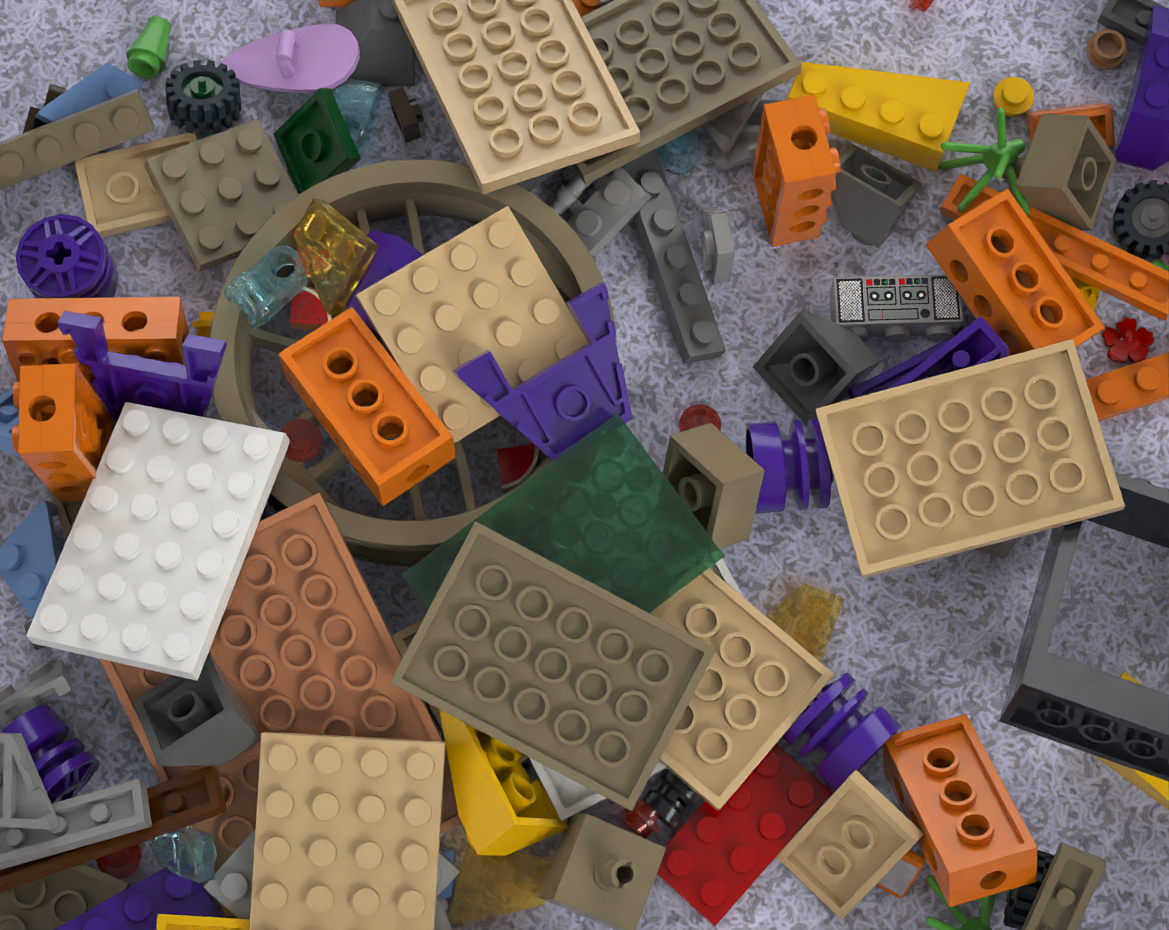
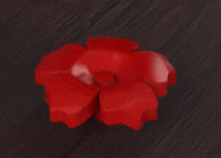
[1102,317,1154,364]

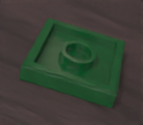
[273,88,361,194]

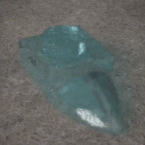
[150,826,217,883]

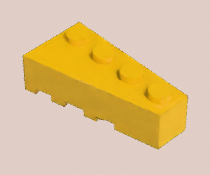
[787,62,971,172]

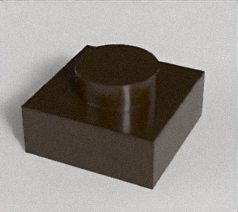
[388,87,424,143]

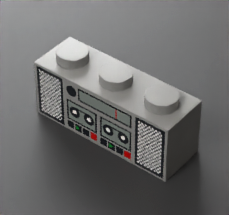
[830,274,963,342]

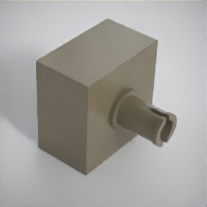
[1002,113,1117,231]
[657,423,765,553]
[538,813,666,930]

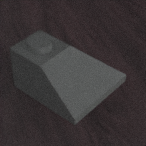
[336,0,415,87]
[831,143,922,248]
[753,310,881,426]
[133,653,261,767]

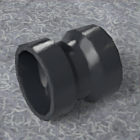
[641,769,702,830]

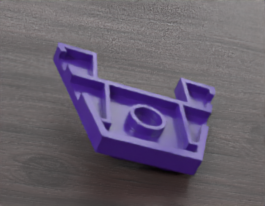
[453,282,633,464]
[57,311,227,423]

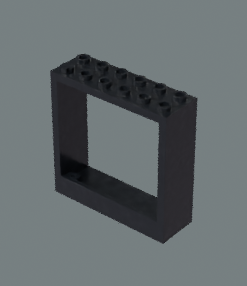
[999,472,1169,781]

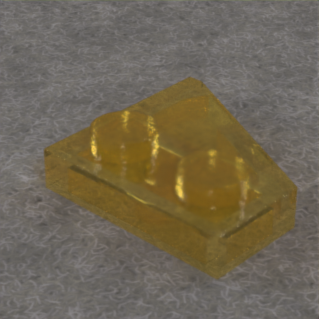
[293,198,379,316]
[766,583,845,662]
[448,843,552,925]

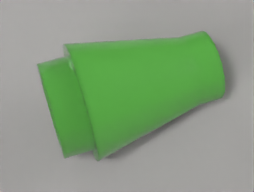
[126,16,172,79]

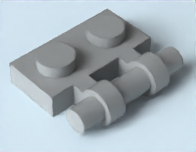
[548,167,652,256]

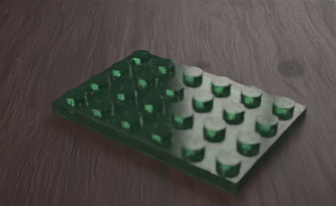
[402,413,724,613]

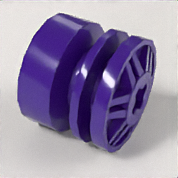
[16,214,119,299]
[745,418,834,514]
[782,673,902,791]
[1,705,100,804]

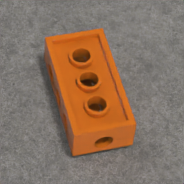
[752,94,841,247]
[925,189,1105,356]
[2,297,190,389]
[278,307,456,506]
[12,363,113,502]
[883,714,1038,907]

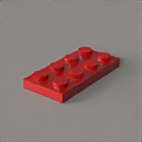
[657,744,832,927]

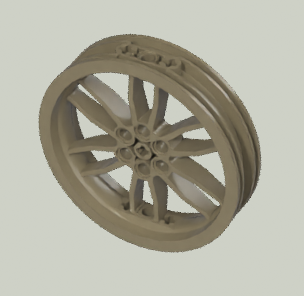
[210,159,617,567]

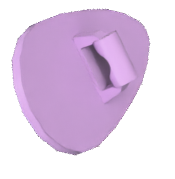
[222,23,360,93]

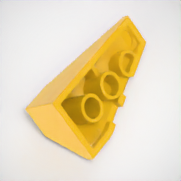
[439,709,568,856]

